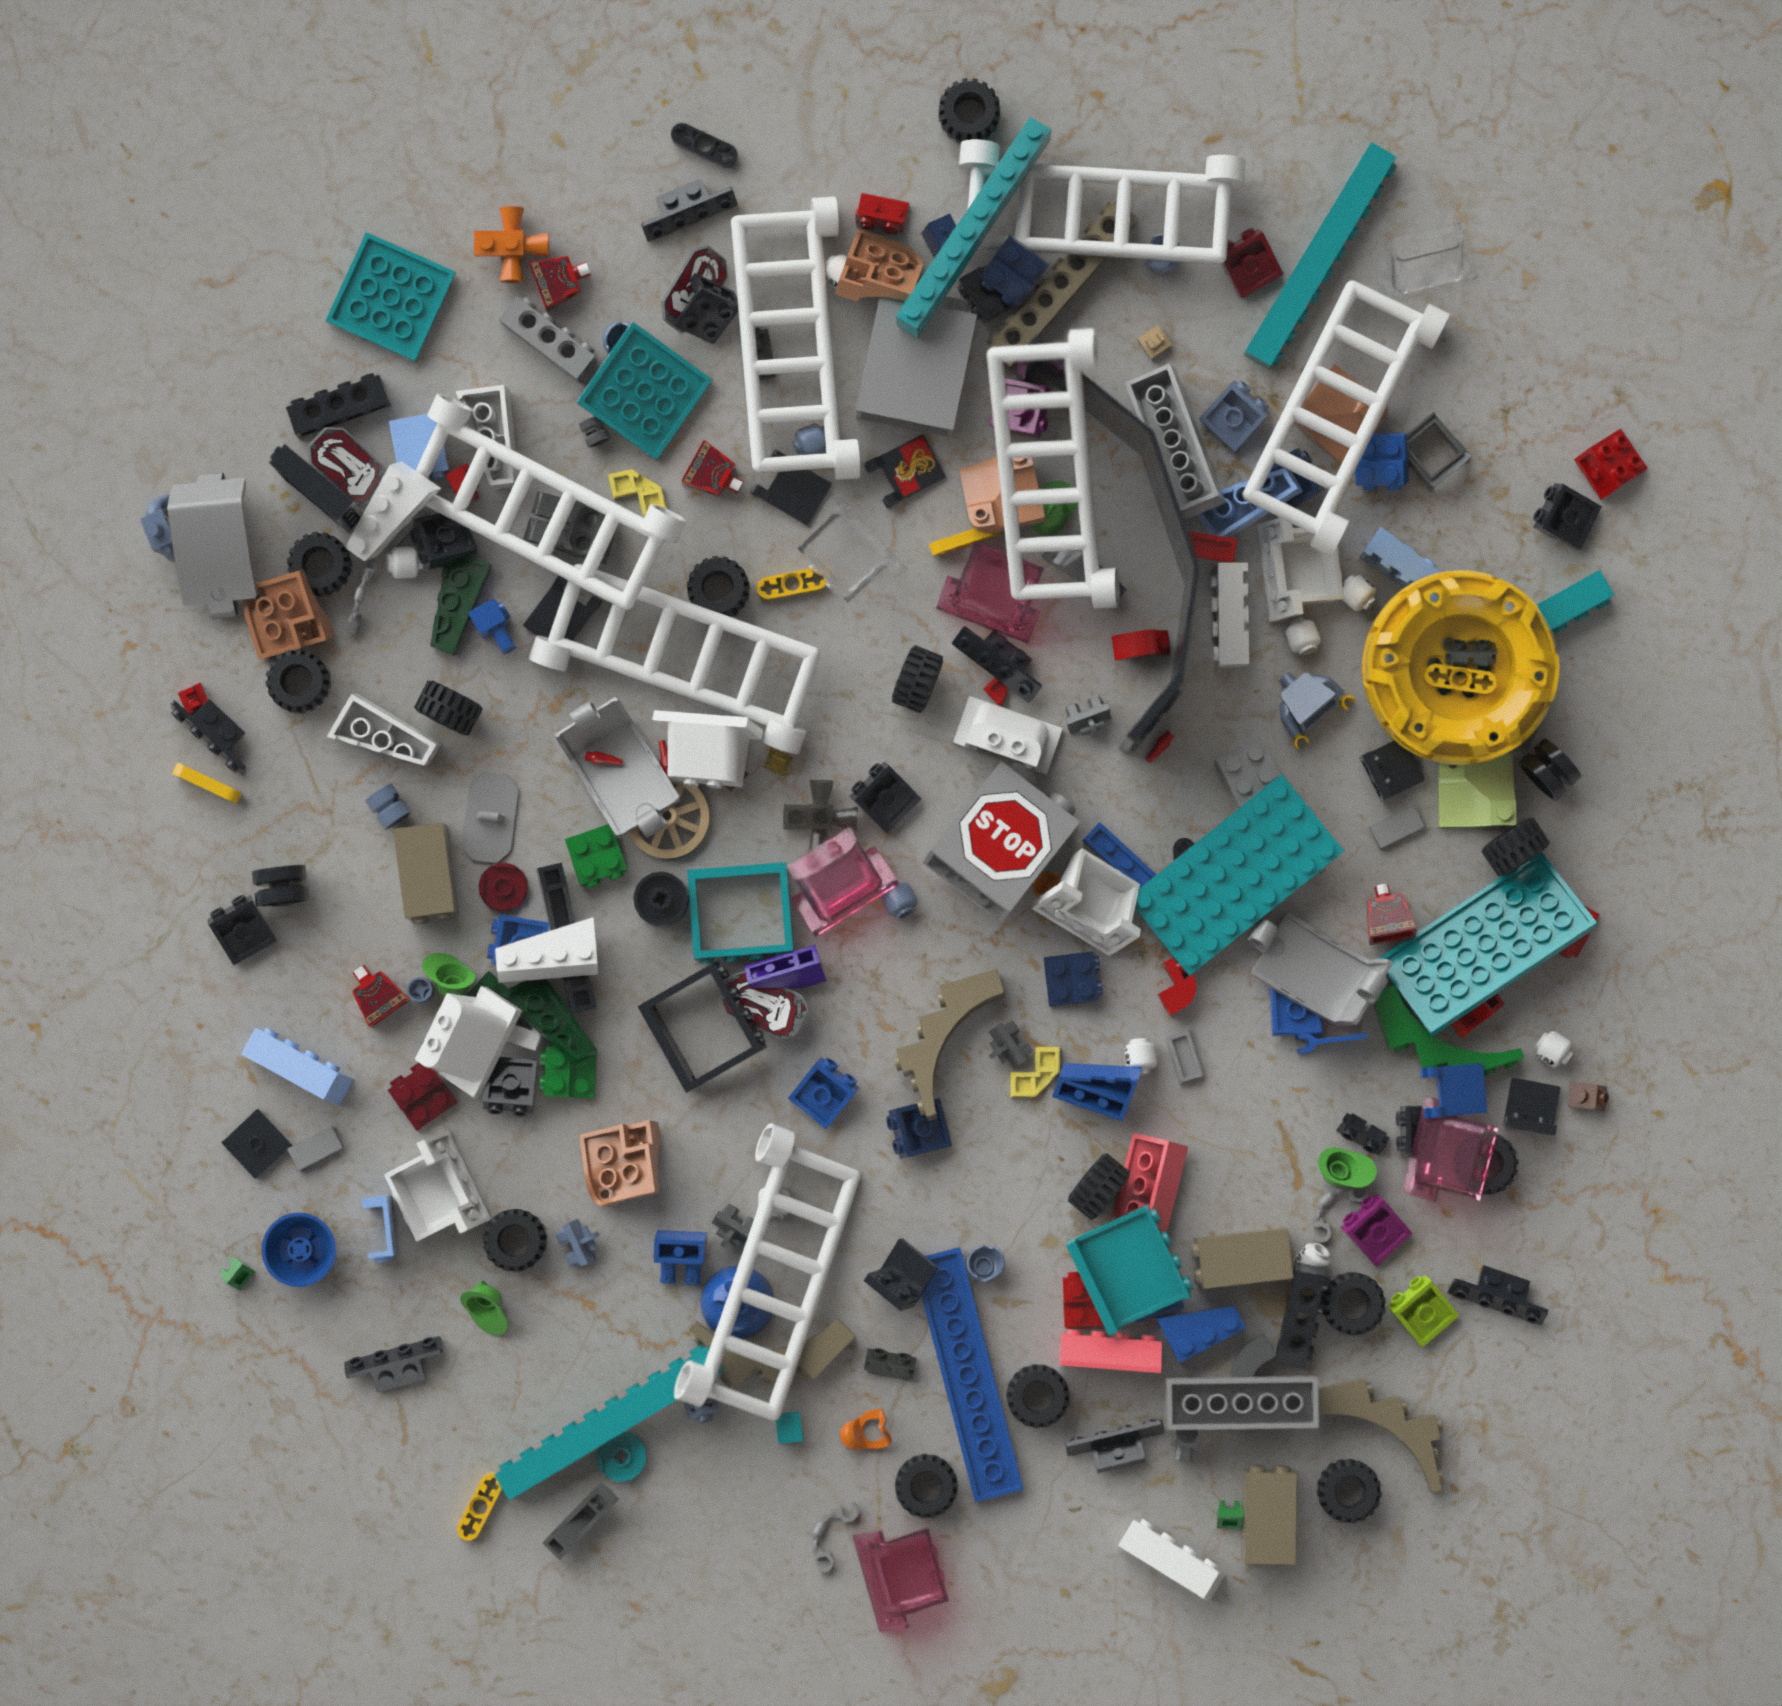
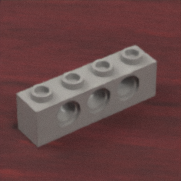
[499,296,596,383]

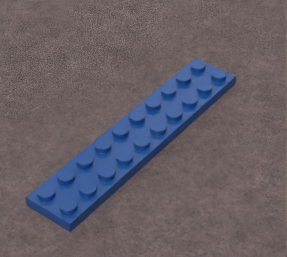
[921,1247,1023,1502]

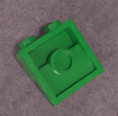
[565,824,628,889]
[539,1046,597,1099]

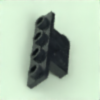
[641,179,738,242]
[952,626,1042,703]
[171,699,246,775]
[1447,1265,1549,1325]
[344,1336,443,1393]
[1065,1419,1164,1473]

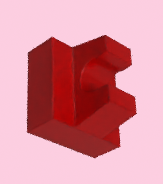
[177,683,209,715]

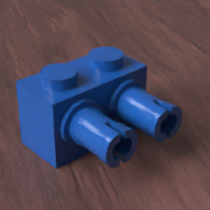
[468,598,517,655]
[654,1230,707,1285]

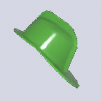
[1029,481,1077,536]
[422,953,476,997]
[1318,1147,1377,1188]
[460,1280,508,1335]

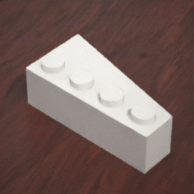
[456,385,519,490]
[345,461,441,561]
[1210,562,1249,667]
[327,694,441,766]

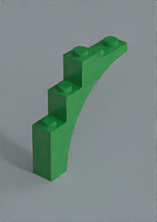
[1372,985,1524,1076]

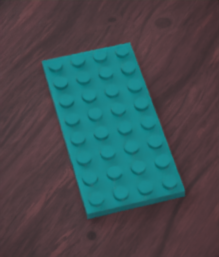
[1135,774,1345,976]
[1379,852,1598,1036]

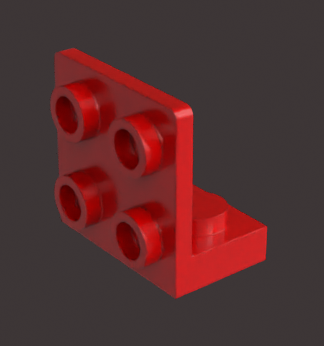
[855,193,909,235]
[1574,429,1648,500]

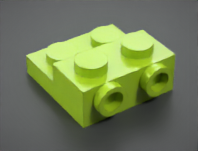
[1387,1275,1460,1348]

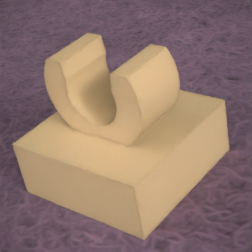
[1137,325,1172,360]

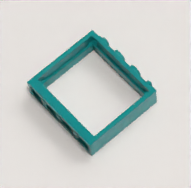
[687,862,793,964]

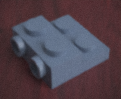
[1199,380,1271,452]

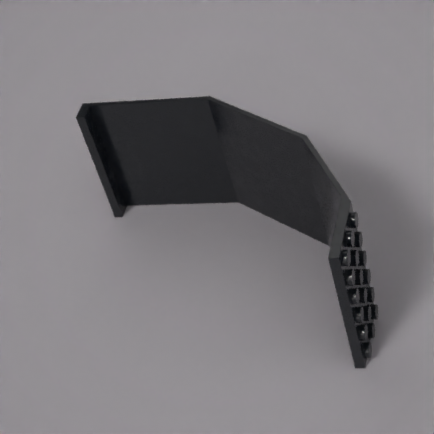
[1016,335,1200,754]

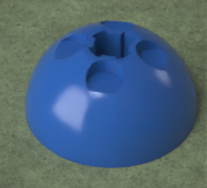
[261,1212,336,1287]
[700,1265,774,1339]

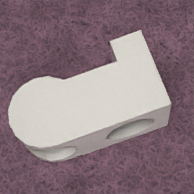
[507,1024,542,1051]

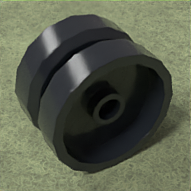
[1518,738,1582,801]
[252,865,310,907]
[633,871,689,927]

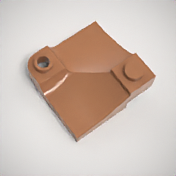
[835,229,924,302]
[1293,364,1388,464]
[959,456,1046,533]
[242,569,335,660]
[579,1120,662,1207]

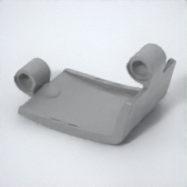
[168,473,257,619]
[554,696,681,838]
[1247,913,1392,1026]

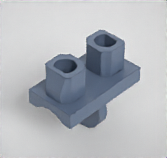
[555,1219,600,1267]

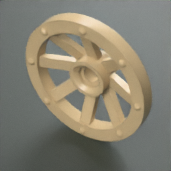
[629,776,710,859]

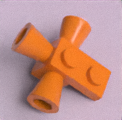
[474,206,550,284]

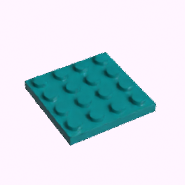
[325,232,457,362]
[575,322,713,460]

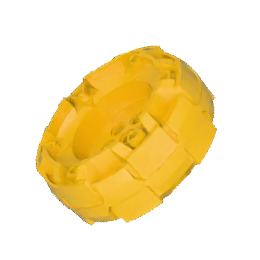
[1361,570,1559,765]

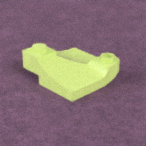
[1438,753,1516,828]

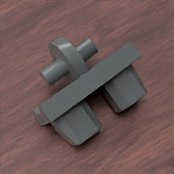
[1066,695,1112,739]
[989,1021,1033,1069]
[711,1203,754,1248]
[1171,1430,1200,1462]

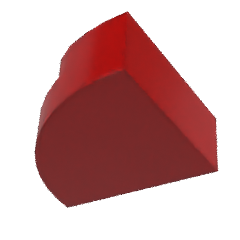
[983,678,1007,706]

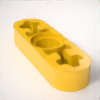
[929,529,1000,557]
[757,567,828,600]
[1423,664,1497,694]
[172,762,242,804]
[457,1473,502,1541]

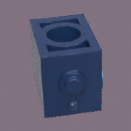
[921,213,956,258]

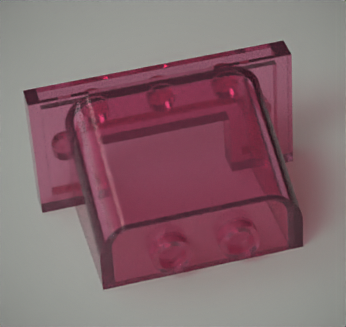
[936,542,1044,644]
[786,827,899,937]
[1401,1096,1498,1202]
[852,1528,949,1632]

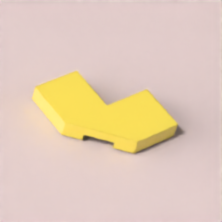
[608,469,667,517]
[1010,1047,1060,1097]

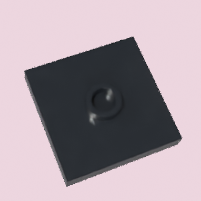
[221,1108,292,1179]

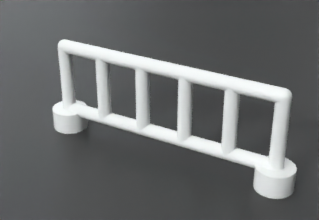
[959,139,1246,264]
[731,197,860,480]
[1243,280,1450,557]
[987,329,1120,609]
[416,393,687,610]
[529,564,820,754]
[674,1123,860,1421]

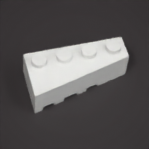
[496,917,598,983]
[1118,1519,1226,1600]

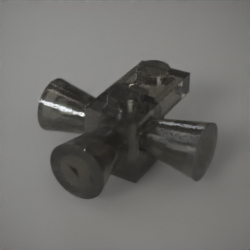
[783,780,858,856]

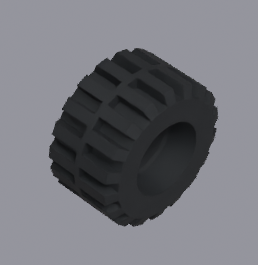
[939,78,1000,144]
[287,532,352,597]
[687,556,750,617]
[892,645,943,713]
[265,649,331,714]
[414,681,483,736]
[1481,817,1550,876]
[1453,1132,1519,1195]
[1068,1153,1130,1220]
[483,1209,547,1272]
[1321,1272,1386,1336]
[1006,1364,1070,1428]
[895,1454,958,1519]
[1317,1458,1382,1524]

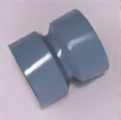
[365,783,411,830]

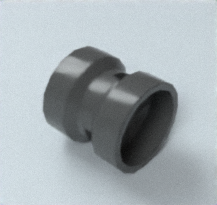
[579,417,611,448]

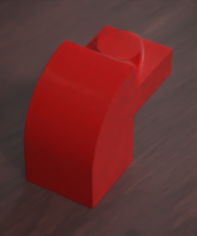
[1111,629,1171,661]
[1157,958,1196,1016]
[1451,994,1505,1038]

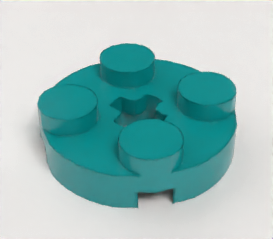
[596,1431,647,1482]

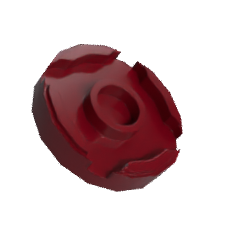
[478,862,528,912]

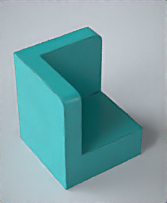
[776,1411,804,1444]

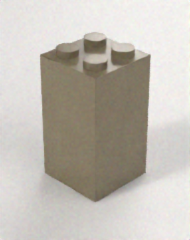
[393,822,459,924]
[1191,1228,1293,1289]
[1241,1465,1297,1565]

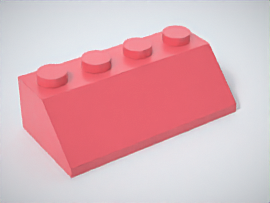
[1111,1133,1188,1232]
[1059,1329,1162,1373]

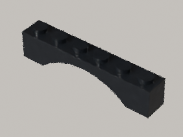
[536,862,597,1015]

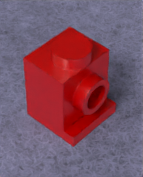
[445,463,480,504]

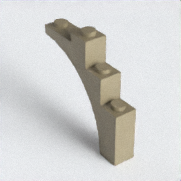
[894,969,1005,1121]
[689,1318,856,1388]
[1318,1377,1444,1493]

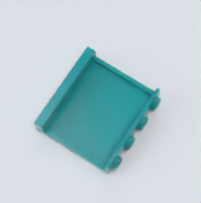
[1066,1204,1193,1335]

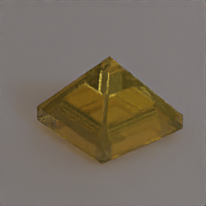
[763,748,793,777]

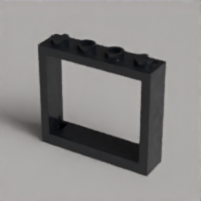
[269,444,363,533]
[637,961,767,1093]

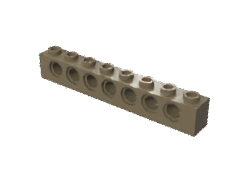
[987,199,1139,370]

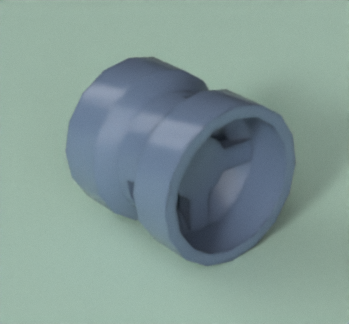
[407,977,434,1003]

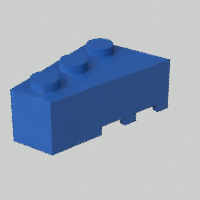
[1052,1063,1142,1122]
[1155,1305,1246,1363]

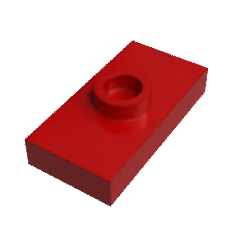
[1188,531,1237,563]

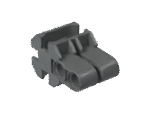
[523,492,618,565]

